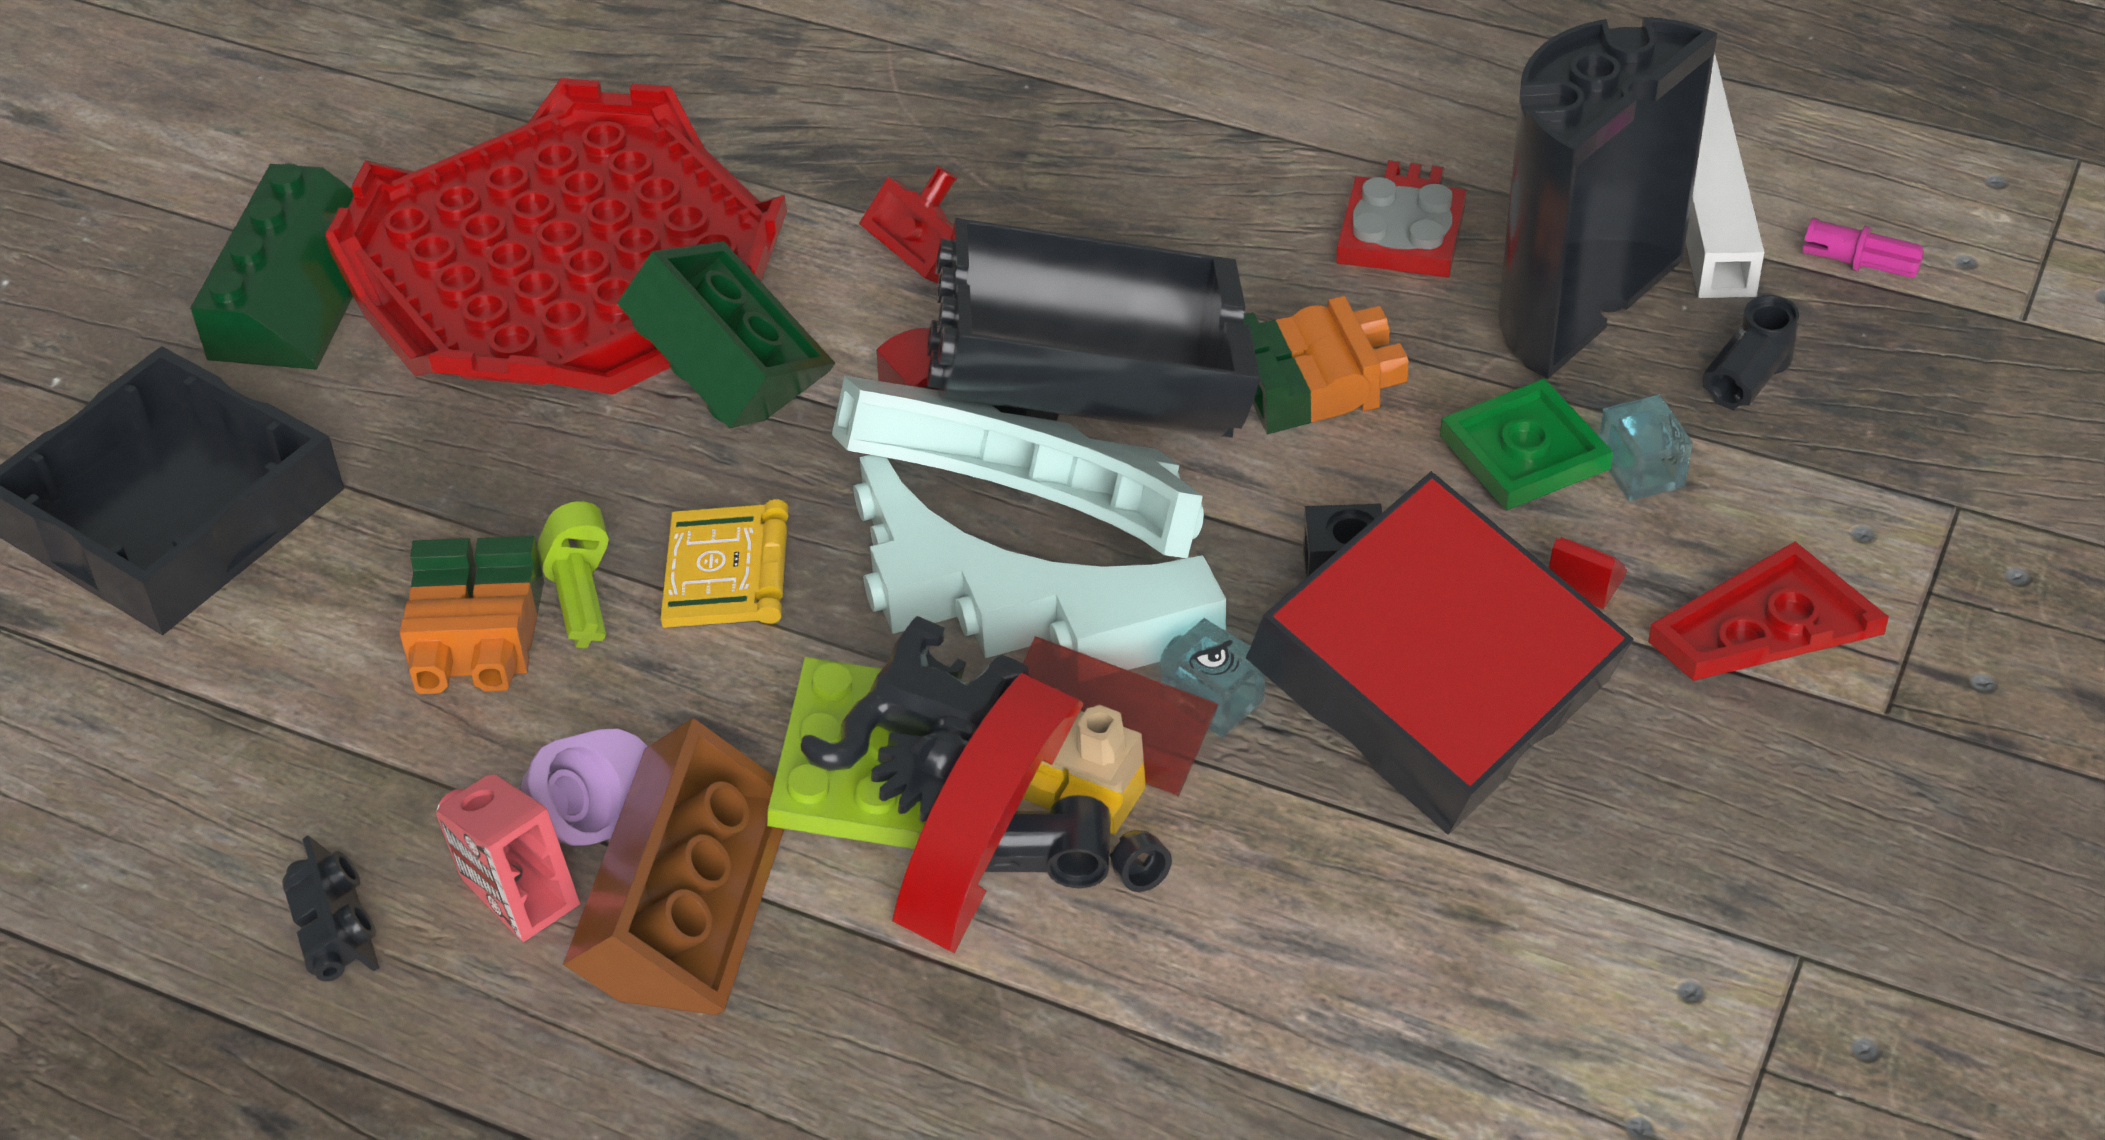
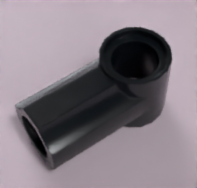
[1703,295,1799,411]
[985,795,1111,889]

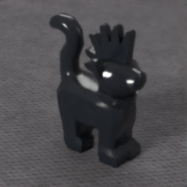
[800,616,1029,822]

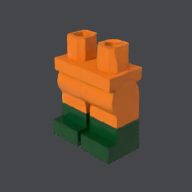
[1243,296,1408,435]
[399,536,544,694]

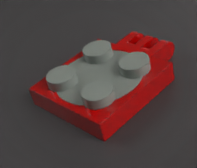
[1336,160,1467,278]

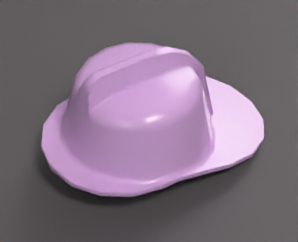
[520,729,648,846]

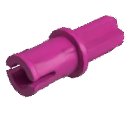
[1802,218,1924,278]

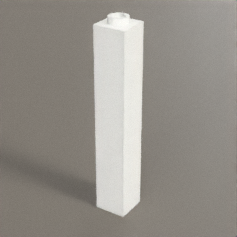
[1686,53,1764,298]

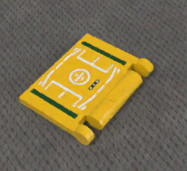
[660,499,789,628]

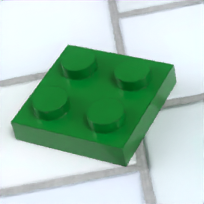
[1440,378,1613,511]

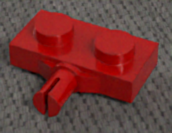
[859,165,958,284]

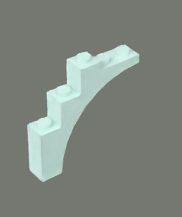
[832,376,1204,558]
[853,455,1226,683]

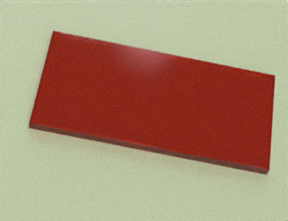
[1023,636,1218,797]

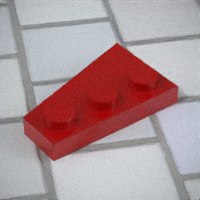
[1648,541,1889,681]

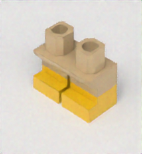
[1023,688,1146,835]

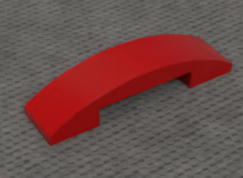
[892,673,1084,953]

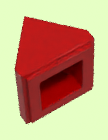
[1548,537,1627,610]

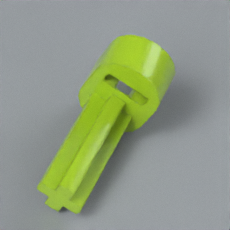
[537,501,609,649]

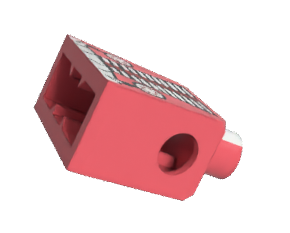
[436,774,580,943]

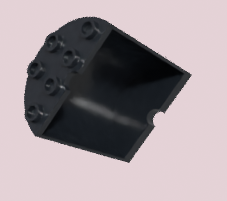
[1498,17,1718,379]
[927,218,1260,438]

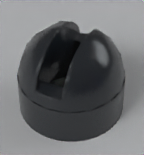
[1110,830,1172,892]

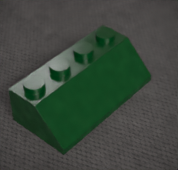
[190,163,354,370]

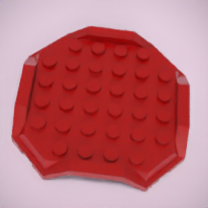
[325,78,787,395]

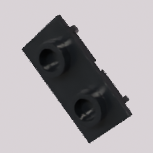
[282,835,380,981]

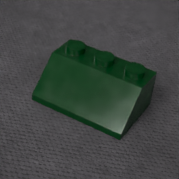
[617,242,836,429]

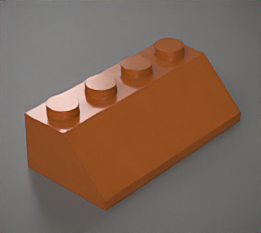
[563,718,784,1015]

